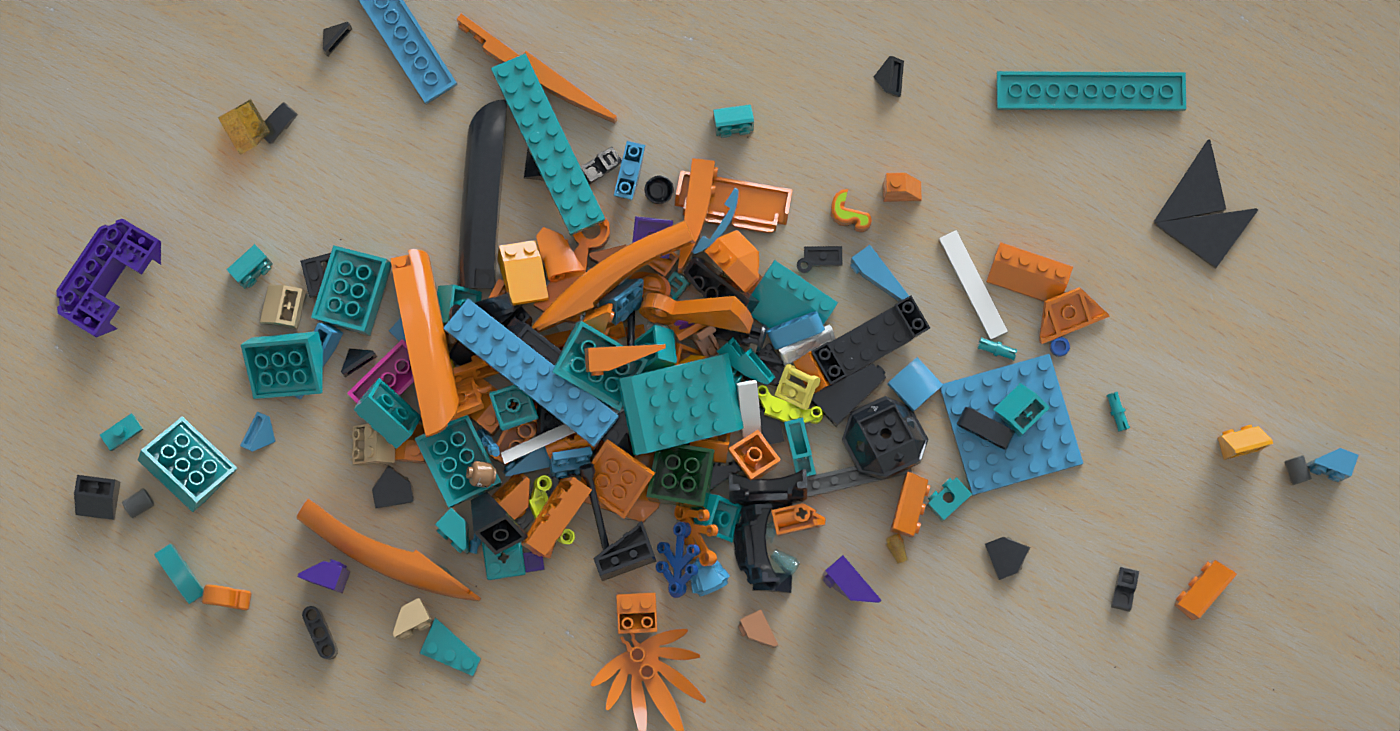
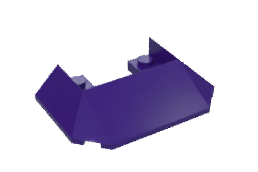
[56,219,161,338]

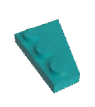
[420,617,481,677]

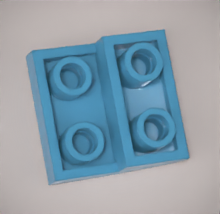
[887,357,943,412]
[550,447,592,479]

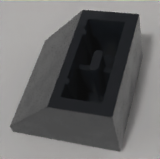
[74,475,121,520]

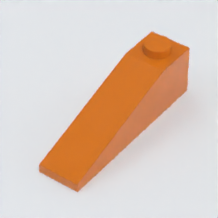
[585,344,666,376]

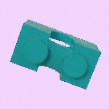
[927,477,972,522]

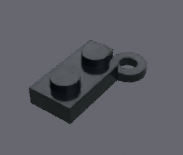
[797,246,843,273]

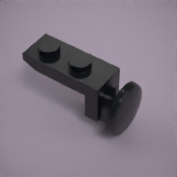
[449,292,515,319]
[713,324,767,352]

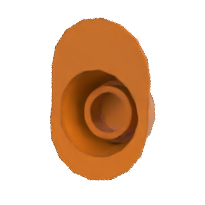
[629,272,671,298]

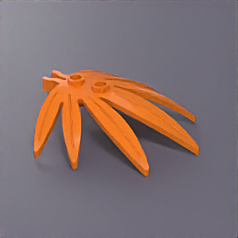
[590,629,706,731]

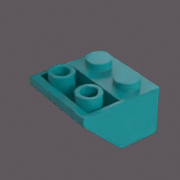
[713,104,754,138]
[226,244,273,289]
[993,383,1050,437]
[435,508,470,554]

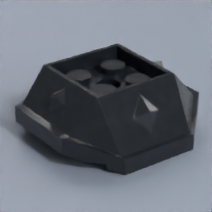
[842,396,929,479]

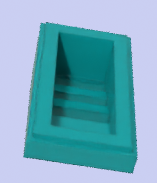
[668,271,691,301]

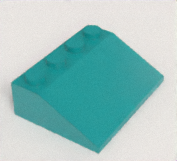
[311,245,392,336]
[751,260,838,329]
[552,321,648,411]
[240,331,323,399]
[414,415,501,508]
[138,416,237,512]

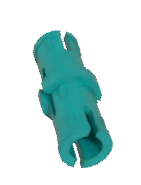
[977,337,1017,361]
[1106,392,1130,432]

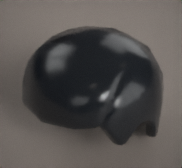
[644,175,674,204]

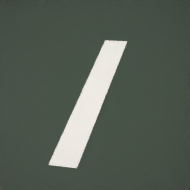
[501,405,624,464]

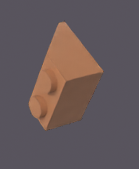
[738,610,778,648]

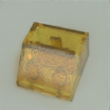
[218,99,270,155]

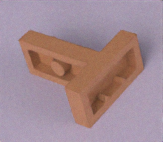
[687,326,720,358]

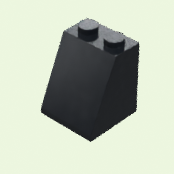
[471,492,528,555]

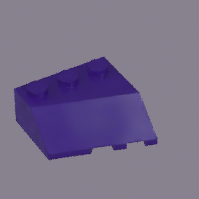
[822,555,882,603]

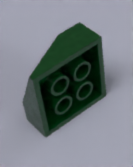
[646,444,715,510]

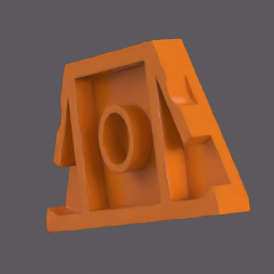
[1039,287,1110,344]

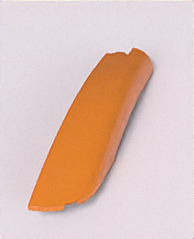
[532,220,695,333]
[390,249,459,437]
[297,499,481,601]

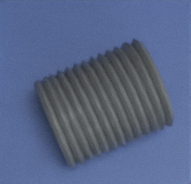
[1284,455,1312,485]
[122,488,154,518]

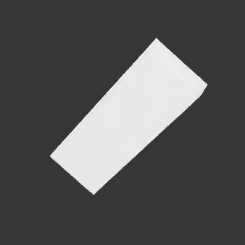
[779,324,835,366]
[737,380,762,437]

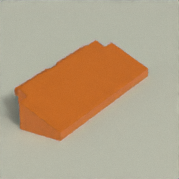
[675,171,792,234]

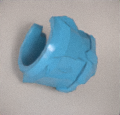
[690,558,730,597]

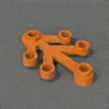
[674,506,718,566]

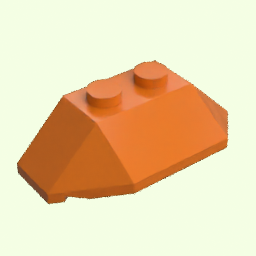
[704,230,759,293]

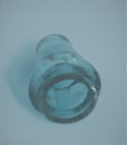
[770,549,800,575]

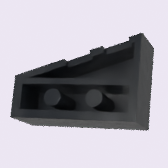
[593,521,656,581]

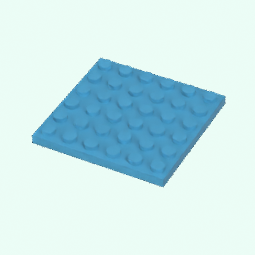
[940,354,1084,496]

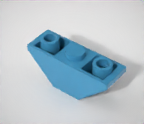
[614,141,645,200]

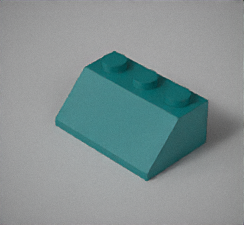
[353,378,421,449]

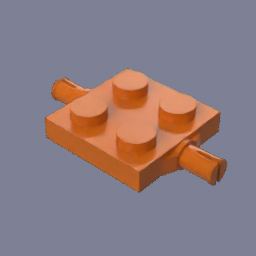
[450,377,493,421]

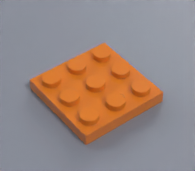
[580,439,655,519]

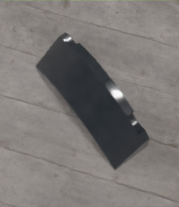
[729,469,807,510]
[734,504,780,584]

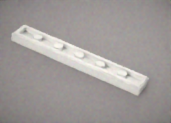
[939,230,1008,340]

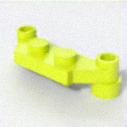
[757,385,823,424]
[529,475,575,545]

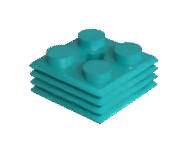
[489,385,538,431]
[482,541,526,580]

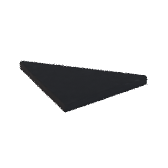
[1153,139,1226,224]
[1156,208,1258,269]

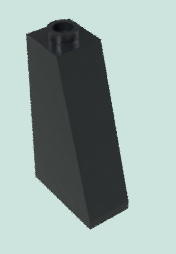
[811,363,886,427]

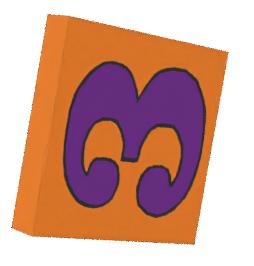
[668,320,707,341]

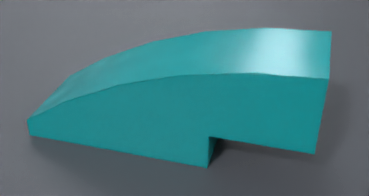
[717,338,775,385]
[784,418,816,477]
[154,543,204,604]

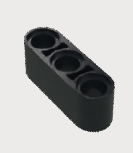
[956,407,1015,450]
[302,606,338,660]

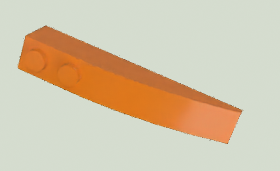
[678,158,718,273]

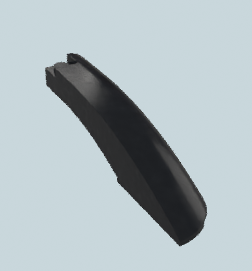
[457,99,507,289]

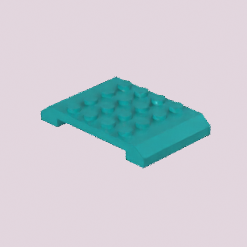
[617,353,744,455]

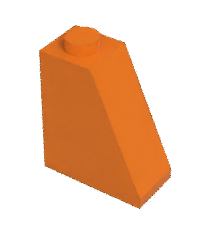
[883,173,922,202]

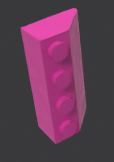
[347,339,414,403]

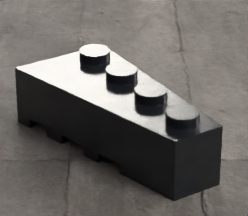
[683,257,760,333]

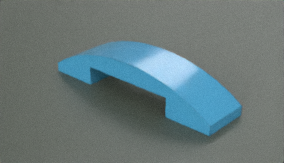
[693,188,739,254]

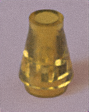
[886,533,908,564]

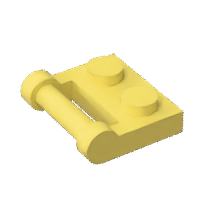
[775,364,820,410]

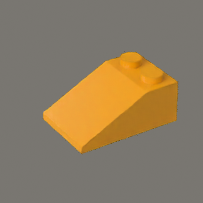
[497,240,548,305]
[1218,425,1273,460]

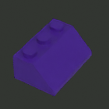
[297,559,350,594]

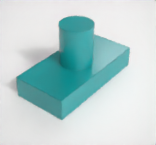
[100,413,144,451]

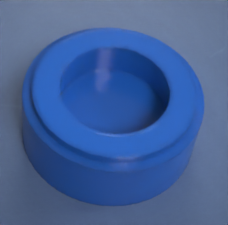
[1050,337,1070,357]

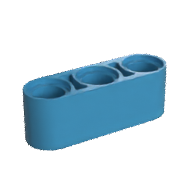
[767,311,825,350]

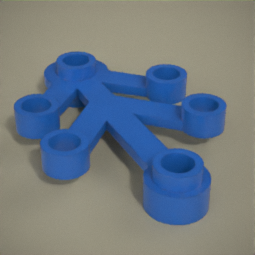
[656,522,700,598]

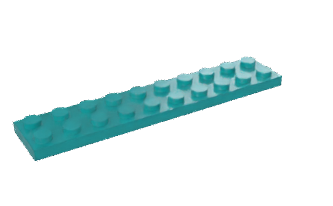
[491,53,605,236]
[996,71,1187,111]

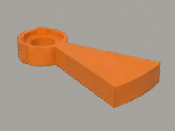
[533,216,610,324]
[639,293,753,334]

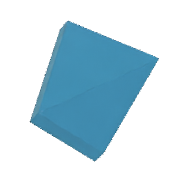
[240,412,276,452]

